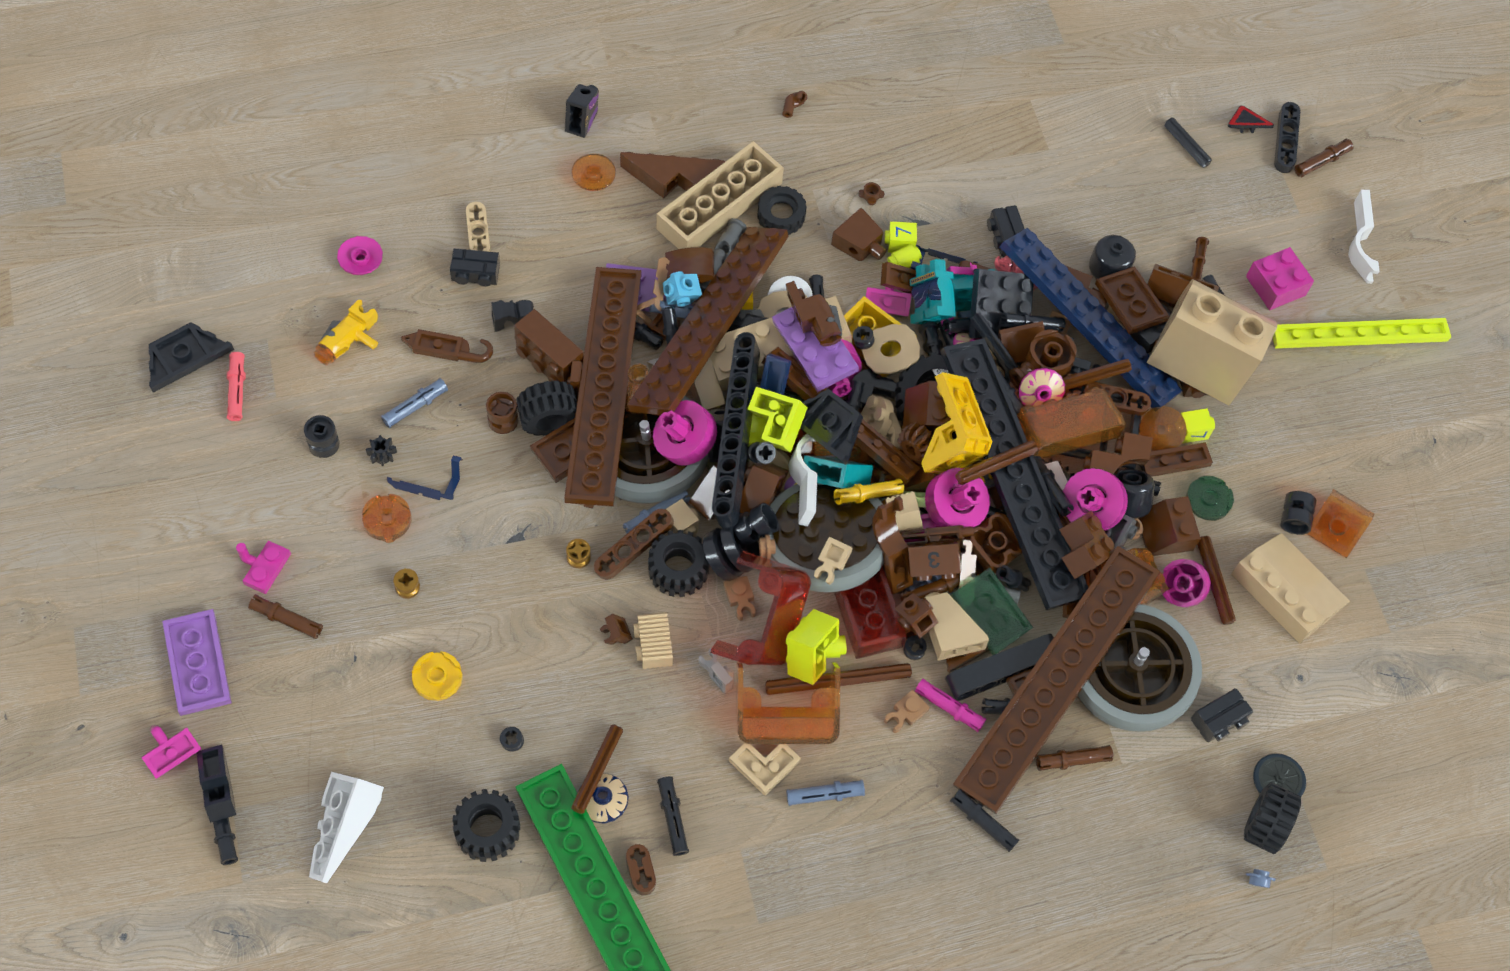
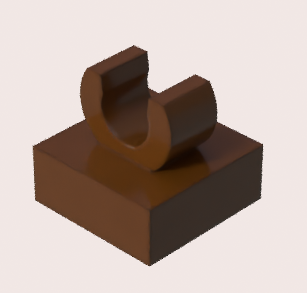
[600,614,633,645]

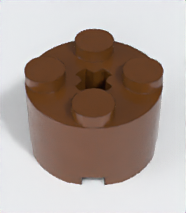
[1025,330,1077,378]

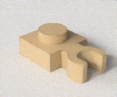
[814,537,853,585]

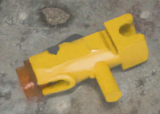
[314,300,378,365]

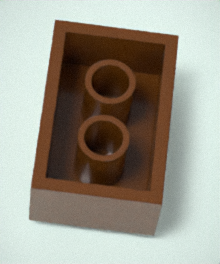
[514,309,584,383]

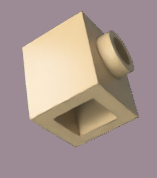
[662,499,700,537]

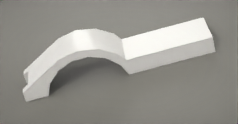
[1348,190,1380,284]
[788,434,817,526]

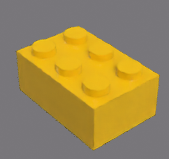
[844,296,917,377]

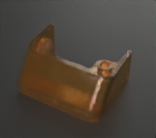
[736,662,841,744]

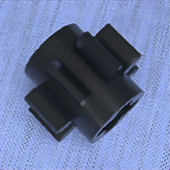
[366,435,397,466]

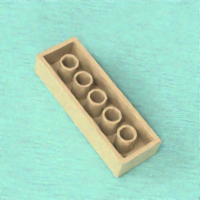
[656,141,784,249]
[710,296,852,391]

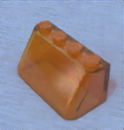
[1017,387,1126,459]

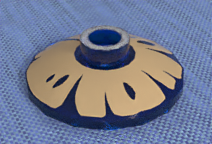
[578,773,629,824]

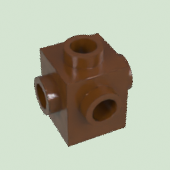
[894,593,939,638]

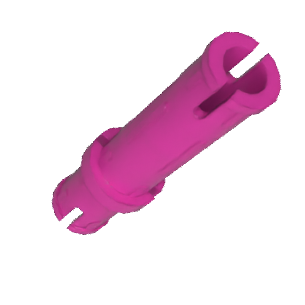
[915,678,987,733]

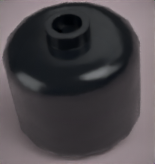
[1089,235,1136,279]
[1113,469,1155,519]

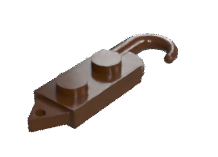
[401,329,493,363]

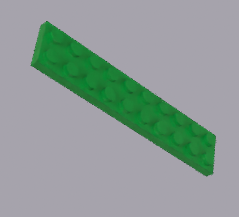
[515,764,671,971]

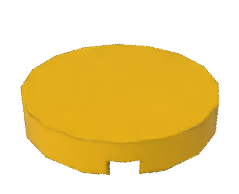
[412,651,463,701]

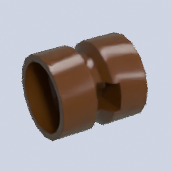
[486,392,519,434]

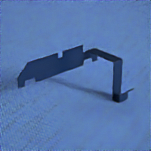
[910,245,978,270]
[387,455,463,500]

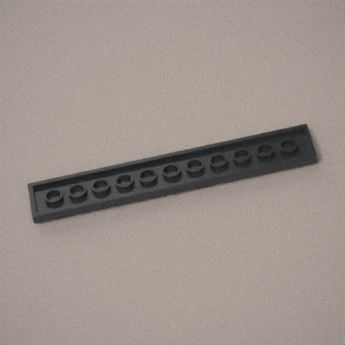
[940,338,1088,611]

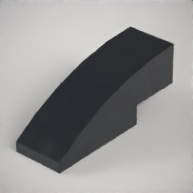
[197,744,237,823]

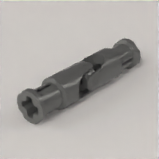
[700,218,747,294]

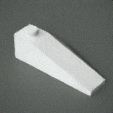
[309,772,384,883]

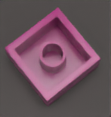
[1246,247,1314,311]

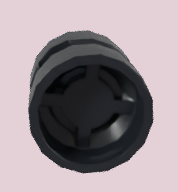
[304,415,340,458]
[1280,491,1317,535]
[733,503,779,546]

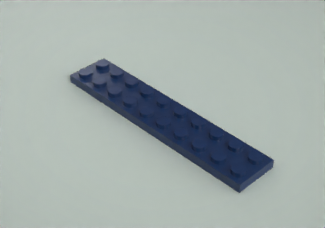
[1000,228,1183,412]

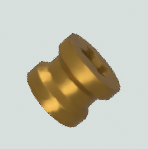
[566,539,591,568]
[393,568,420,599]

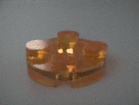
[362,494,412,543]

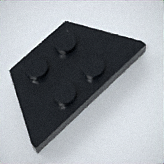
[149,322,234,393]
[800,389,863,465]

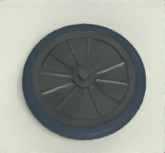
[1253,753,1306,797]

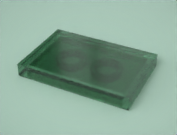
[950,568,1034,655]

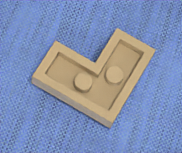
[729,741,801,796]

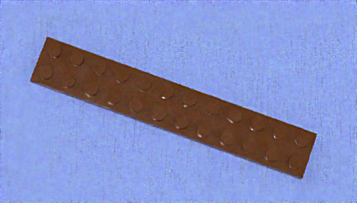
[627,227,789,415]
[564,267,642,507]
[953,546,1160,814]

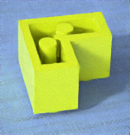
[748,387,807,453]
[786,609,839,685]

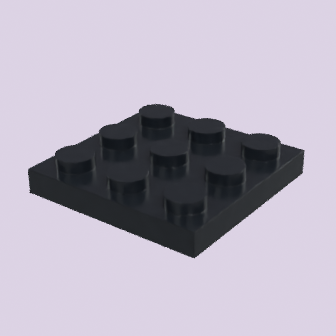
[969,269,1034,339]

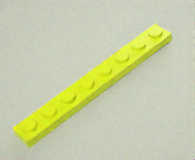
[1273,318,1451,349]

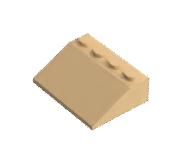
[1231,533,1350,644]

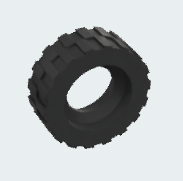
[757,186,807,235]

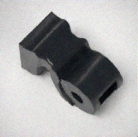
[491,300,534,332]

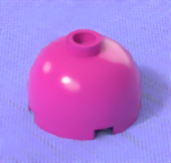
[1159,559,1211,608]

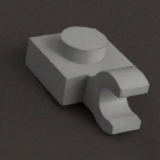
[698,648,734,694]

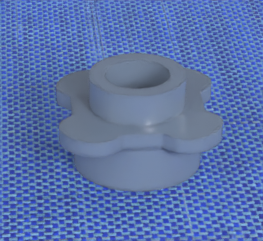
[1246,869,1276,888]

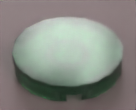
[1186,476,1234,521]

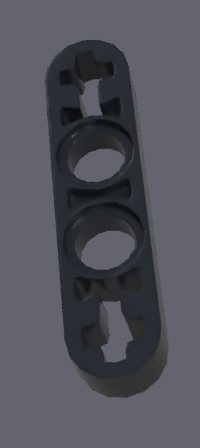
[1274,102,1301,173]

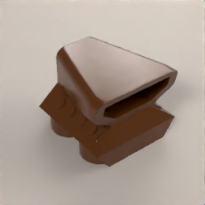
[960,512,1022,582]

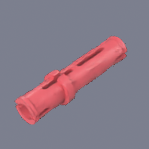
[226,352,246,421]

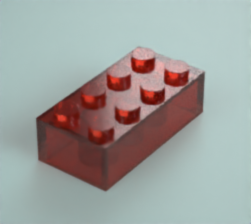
[834,567,906,659]

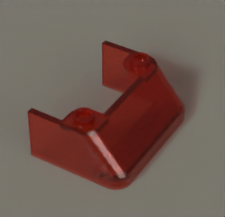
[710,551,811,666]

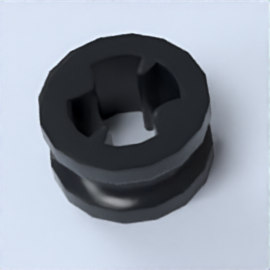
[853,326,875,349]
[903,635,927,660]
[500,727,524,752]

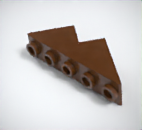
[620,152,725,199]

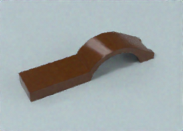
[872,496,913,595]

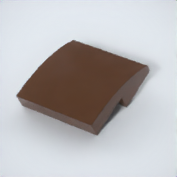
[665,247,714,284]

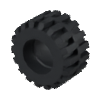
[516,381,577,436]
[648,530,709,597]
[1244,782,1301,854]
[452,789,520,862]

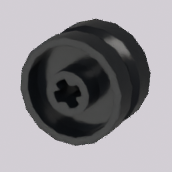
[703,527,762,581]

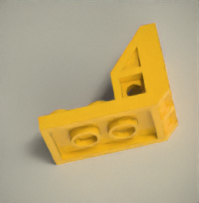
[921,372,992,474]

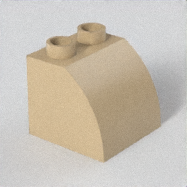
[1147,279,1277,405]

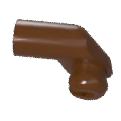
[782,91,807,118]

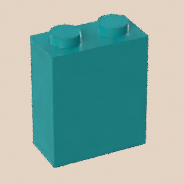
[804,456,873,488]

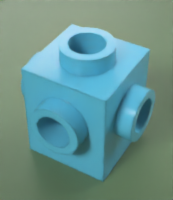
[663,272,702,307]

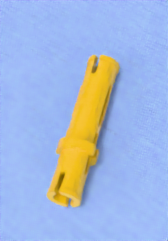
[834,479,904,505]

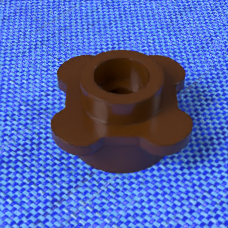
[858,182,885,205]

